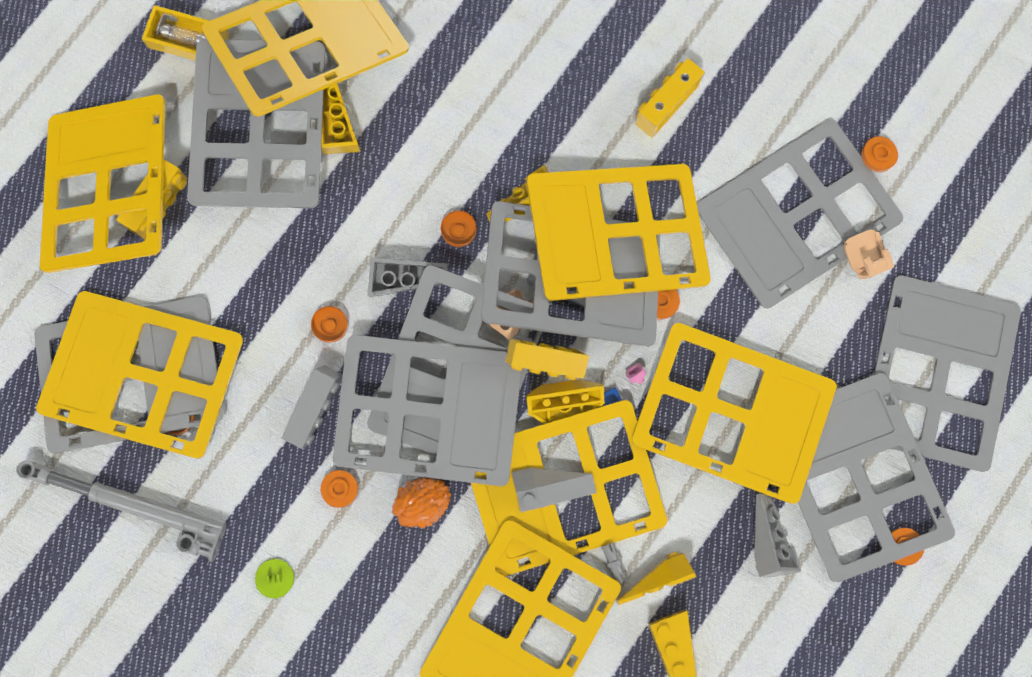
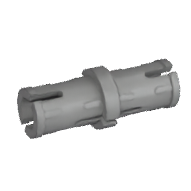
[601,543,628,583]

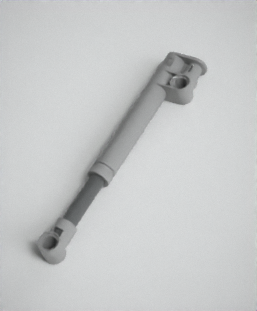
[16,461,226,562]

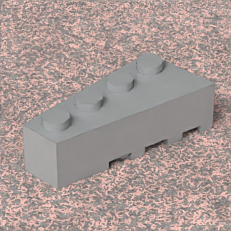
[368,258,449,298]
[281,365,343,449]

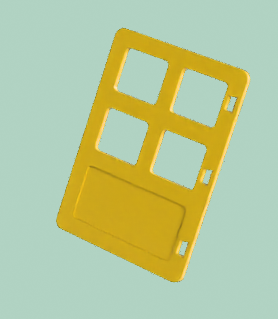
[202,0,409,116]
[39,94,165,273]
[526,164,711,301]
[36,291,243,459]
[632,323,837,504]
[471,400,667,576]
[420,520,621,677]

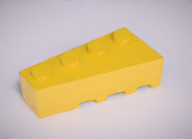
[321,75,361,155]
[505,339,589,380]
[648,609,697,677]

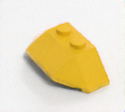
[526,379,605,424]

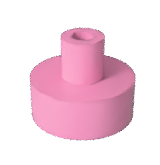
[626,364,646,384]

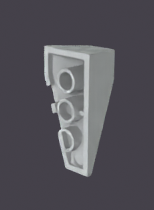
[511,468,596,512]
[755,494,801,578]

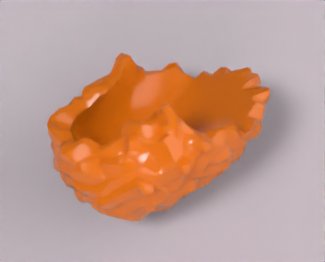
[392,477,451,528]

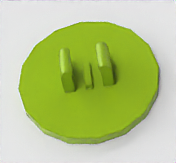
[255,559,294,599]

